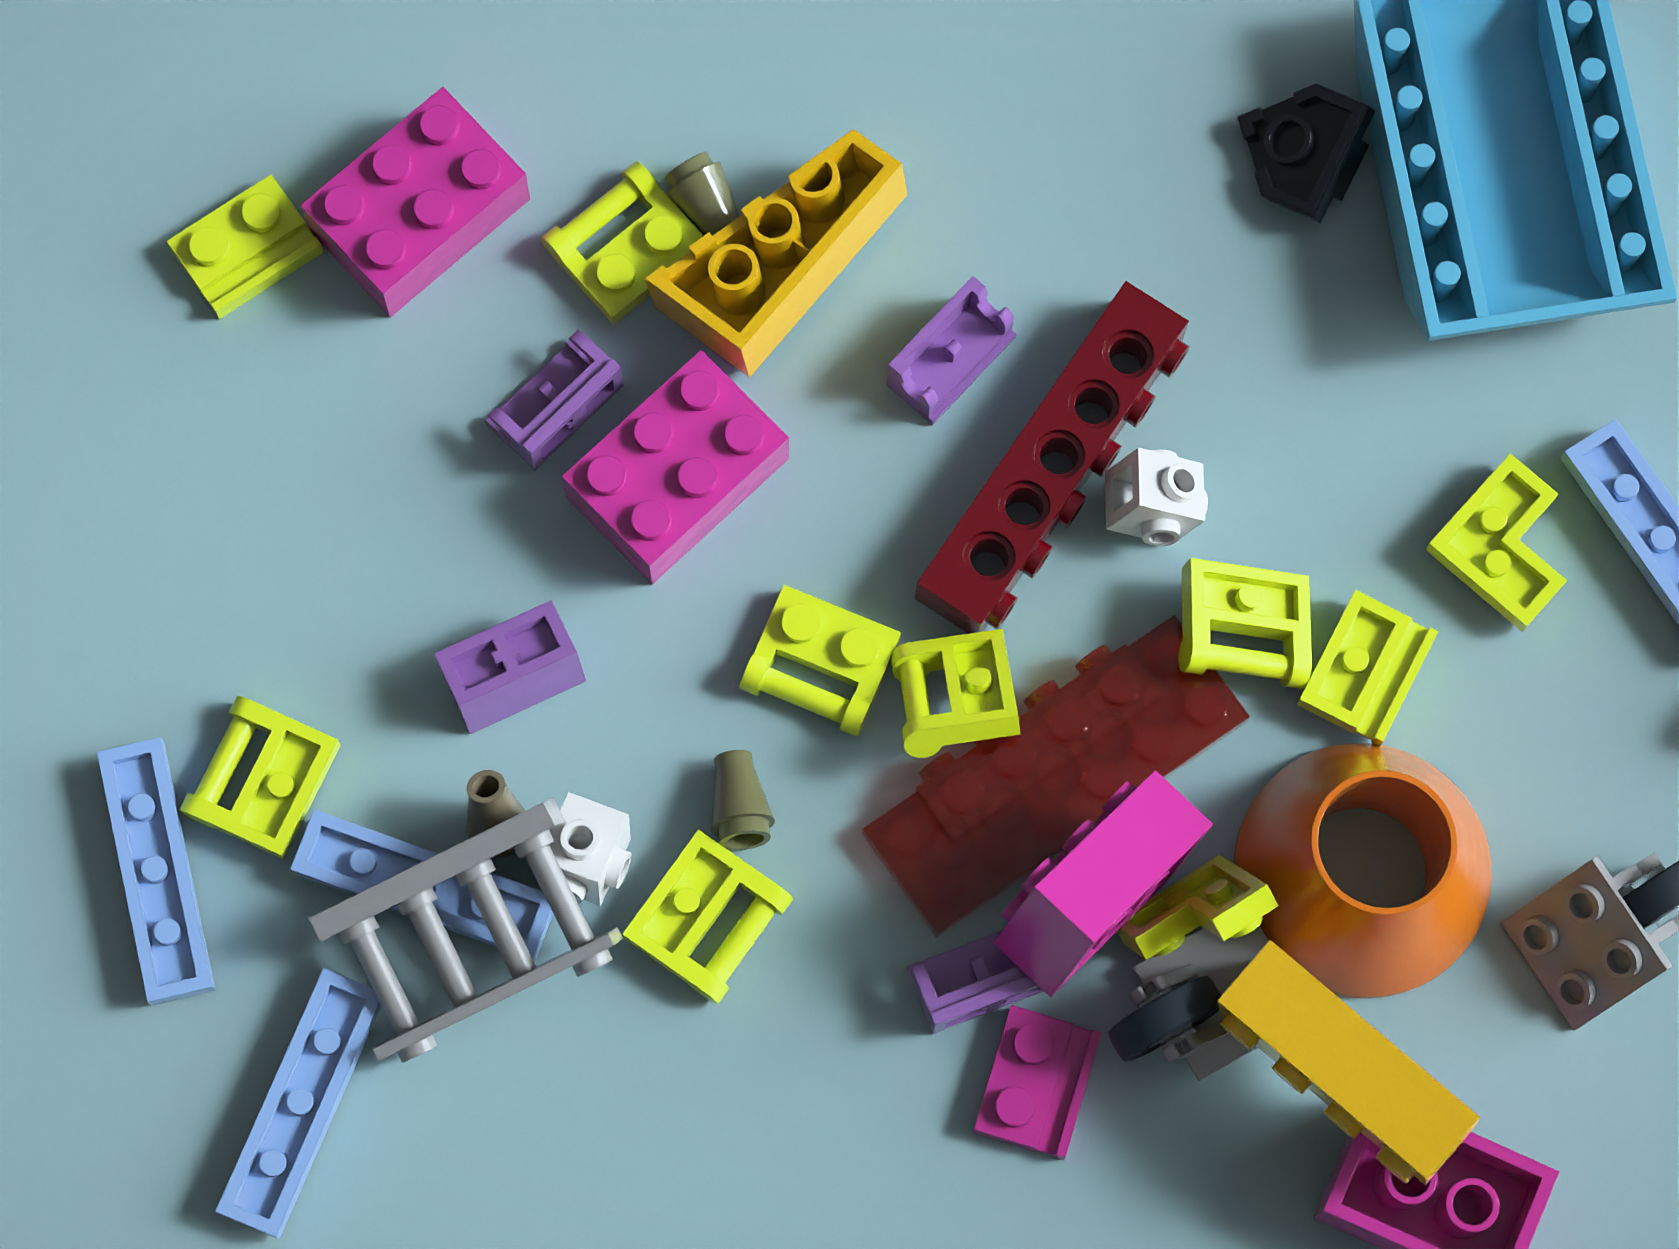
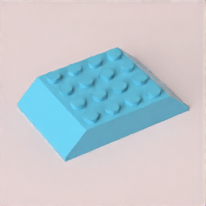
[1353,0,1677,341]

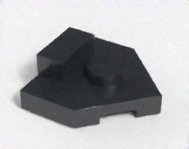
[1237,83,1375,223]

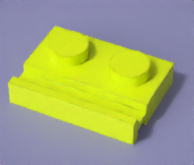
[167,174,323,319]
[1297,589,1439,746]

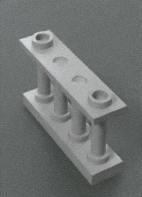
[309,798,623,1063]

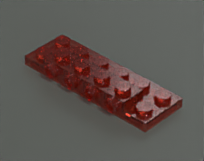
[862,615,1250,938]

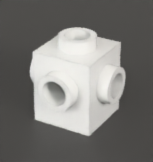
[1105,447,1208,546]
[549,792,632,906]

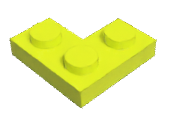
[1425,453,1567,632]
[1117,855,1279,960]

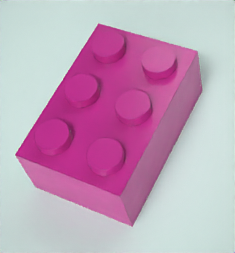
[300,86,530,318]
[562,350,789,585]
[994,770,1213,998]
[1313,1132,1560,1249]

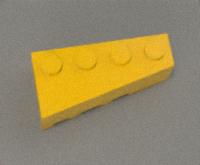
[645,129,908,378]
[1217,940,1480,1185]

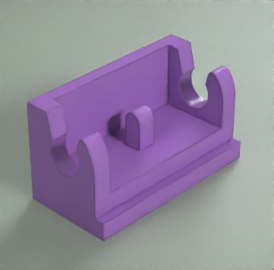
[886,276,1016,425]
[485,330,624,471]
[434,600,586,734]
[906,930,1044,1034]

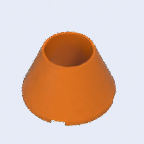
[1234,743,1492,999]

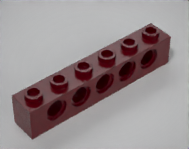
[914,281,1190,634]

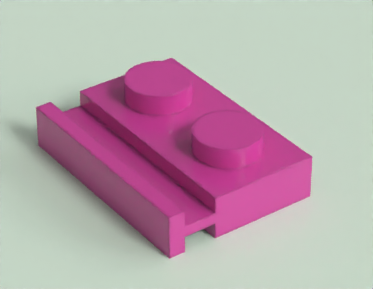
[973,1005,1102,1160]

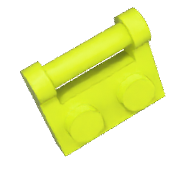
[540,161,703,325]
[1178,558,1312,689]
[739,585,901,737]
[891,629,1020,758]
[179,696,341,860]
[622,829,793,1004]

